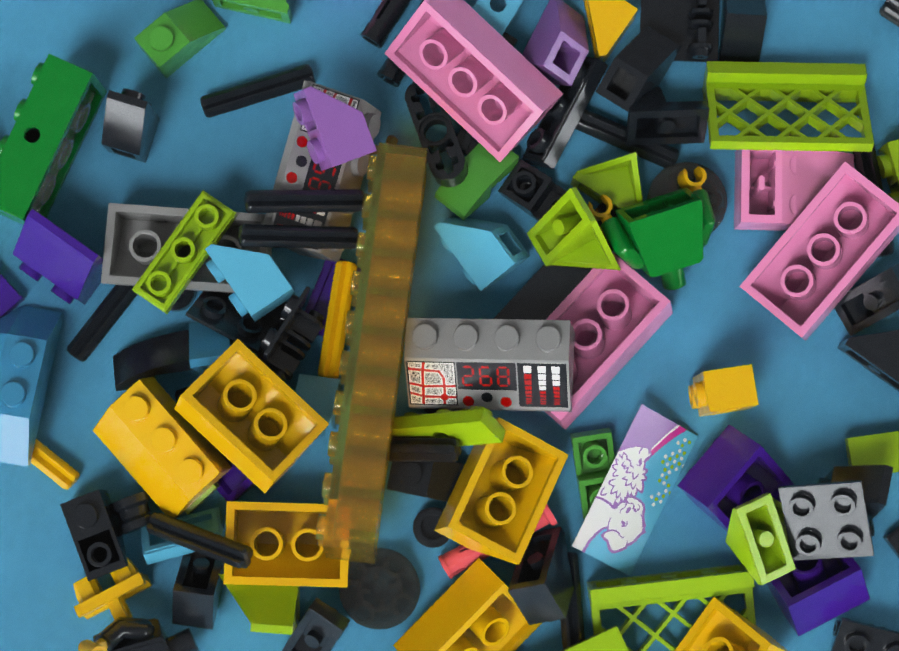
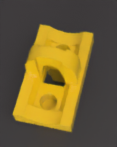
[73,557,153,620]

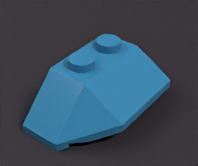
[0,306,64,468]

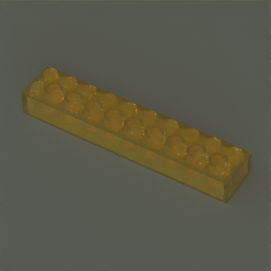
[316,142,427,564]

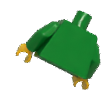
[587,166,716,290]

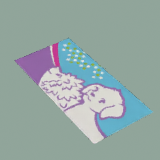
[572,404,698,576]

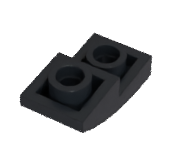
[498,159,587,221]
[113,330,193,391]

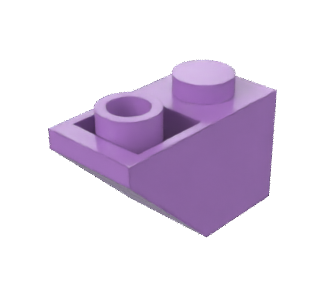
[522,0,589,86]
[293,86,377,171]

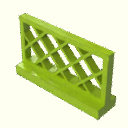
[702,61,874,152]
[587,564,756,651]

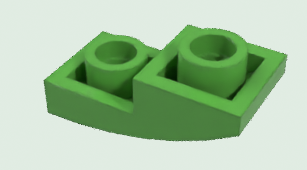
[434,143,519,220]
[570,428,615,519]

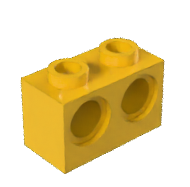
[688,364,759,417]

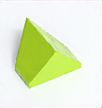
[570,152,643,214]
[527,187,621,270]
[725,493,796,585]
[218,574,300,635]

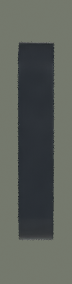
[405,82,468,187]

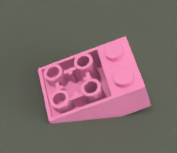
[734,150,854,231]

